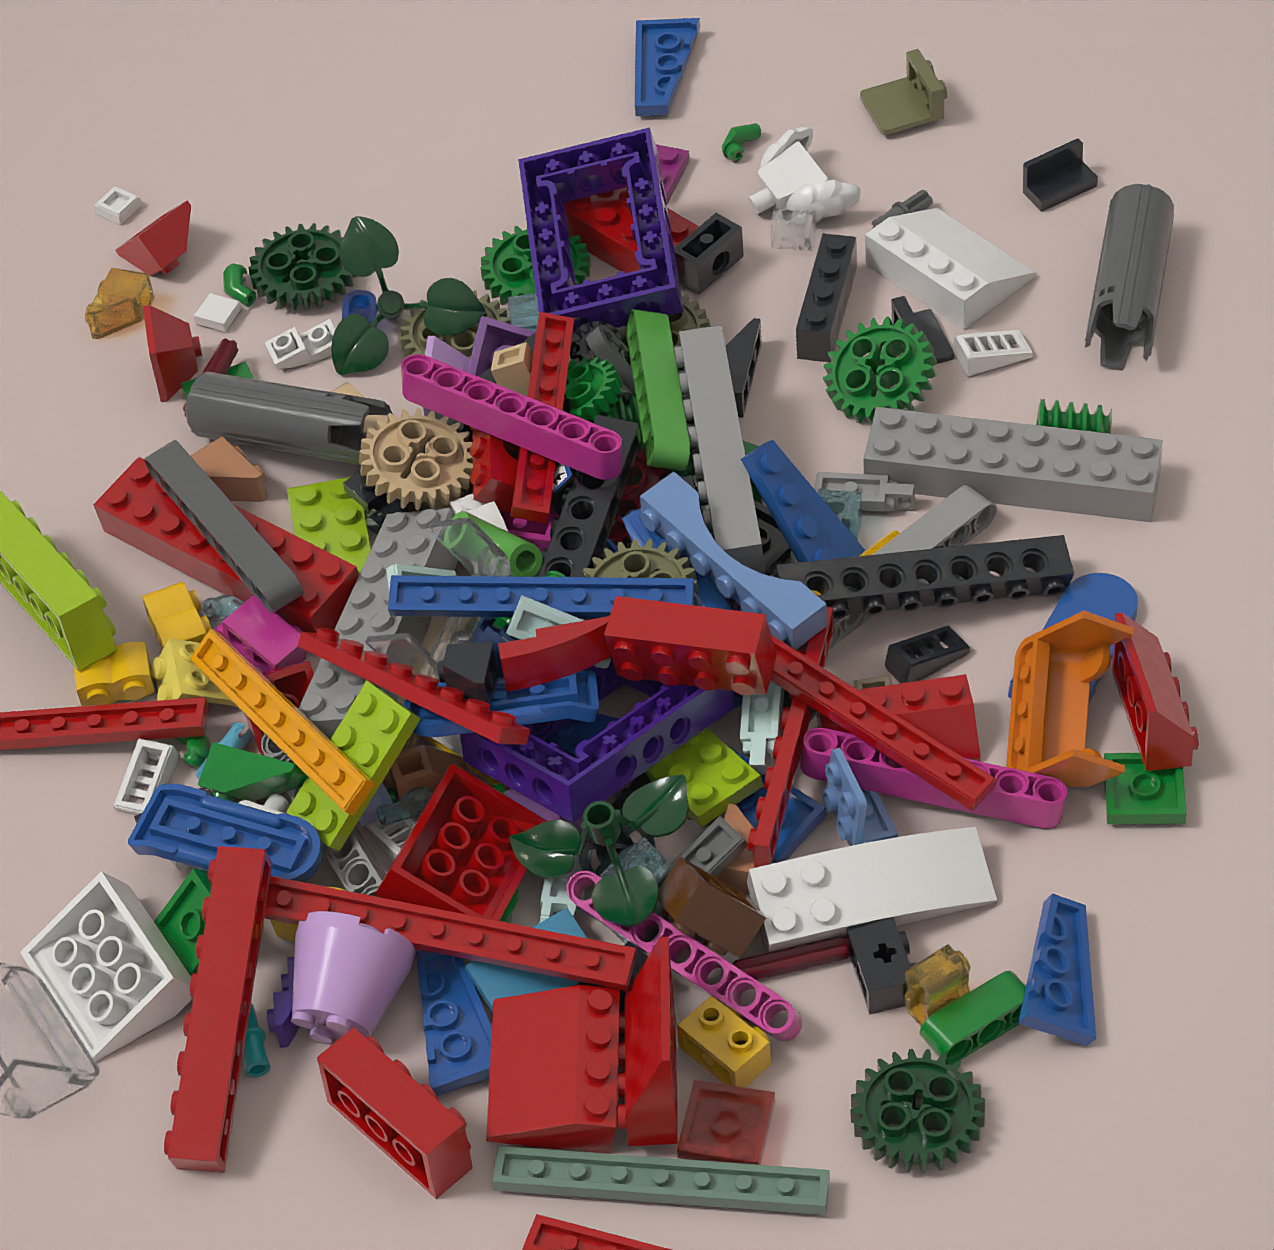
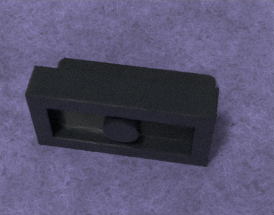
[1023,138,1098,212]
[891,296,954,364]

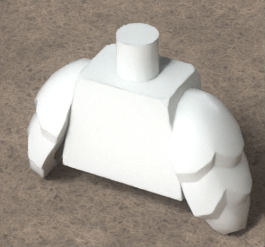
[748,126,861,222]

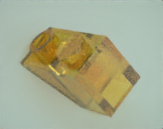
[85,268,154,339]

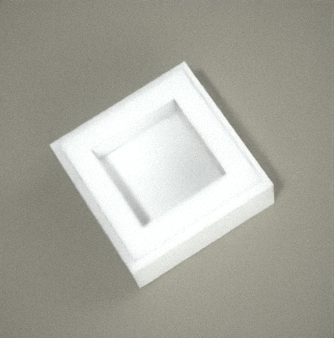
[94,186,142,225]
[194,293,241,332]

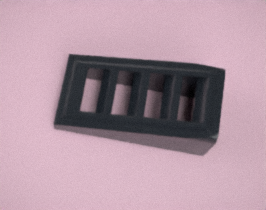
[885,625,970,684]

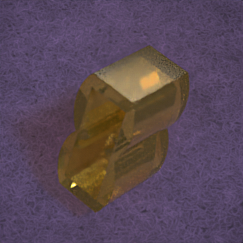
[905,944,971,1027]

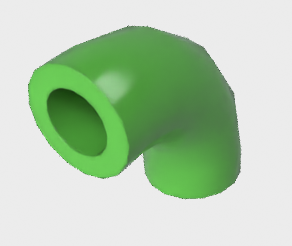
[446,511,543,577]

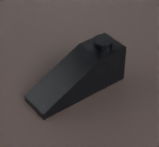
[725,318,762,418]

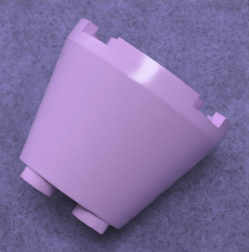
[291,911,416,1044]

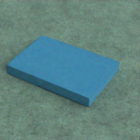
[465,907,587,1012]

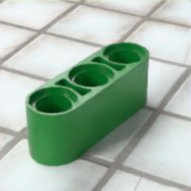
[919,971,1026,1065]

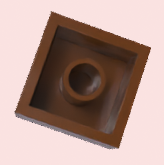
[658,856,766,958]

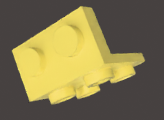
[151,638,238,707]

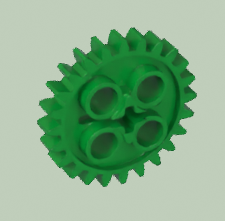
[480,226,591,312]
[823,316,937,425]
[562,357,623,421]

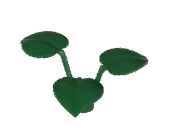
[331,216,486,375]
[509,774,689,927]

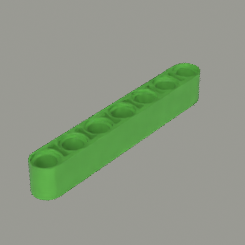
[627,309,690,471]

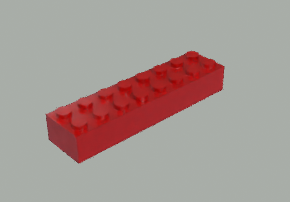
[93,457,359,633]

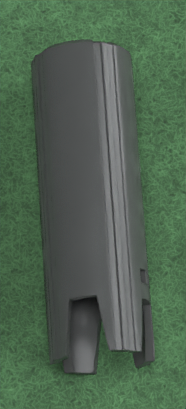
[1085,184,1174,371]
[186,372,393,465]

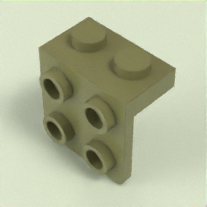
[860,49,947,135]

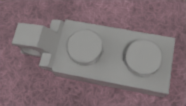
[814,472,915,512]

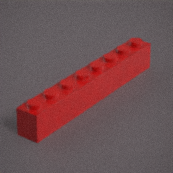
[164,846,273,1173]

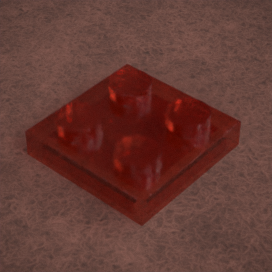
[677,1080,775,1165]

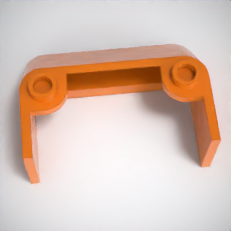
[1006,611,1134,788]

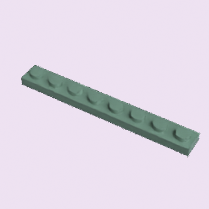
[492,1146,830,1215]

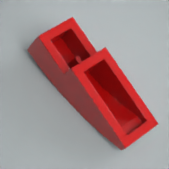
[498,616,611,692]

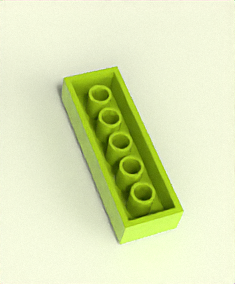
[0,491,117,671]

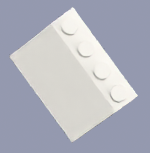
[865,208,1036,330]
[20,871,193,1063]

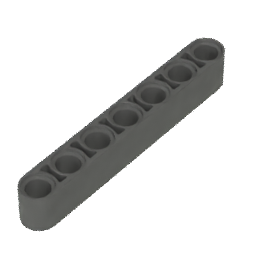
[144,440,304,614]

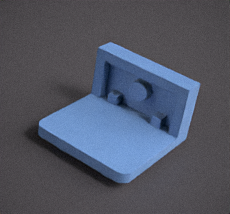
[822,748,898,846]

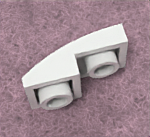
[265,319,335,369]

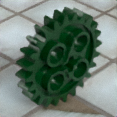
[248,223,358,311]
[850,1049,985,1174]

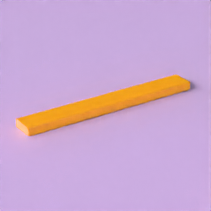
[190,629,375,816]

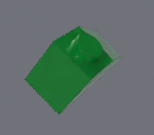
[198,742,308,802]

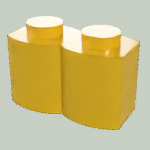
[142,582,211,650]
[73,641,155,706]

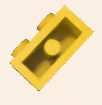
[677,995,771,1094]

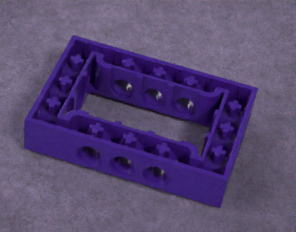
[518,127,684,335]
[460,656,734,823]

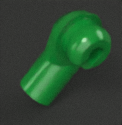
[722,123,761,161]
[223,263,256,307]
[174,735,210,768]

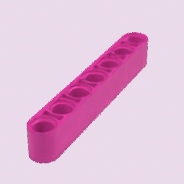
[401,354,622,480]
[800,728,1068,829]
[567,871,802,1041]

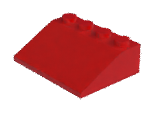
[375,763,547,921]
[618,937,678,1146]
[486,985,620,1154]

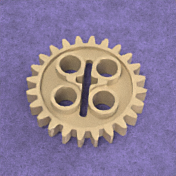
[359,408,473,510]

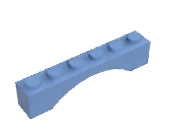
[640,472,827,650]

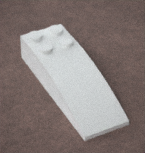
[747,826,997,953]

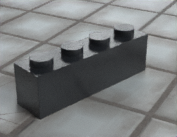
[796,233,857,363]

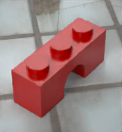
[470,426,520,513]

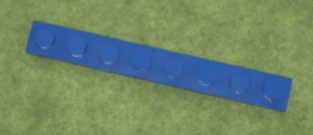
[388,575,695,619]

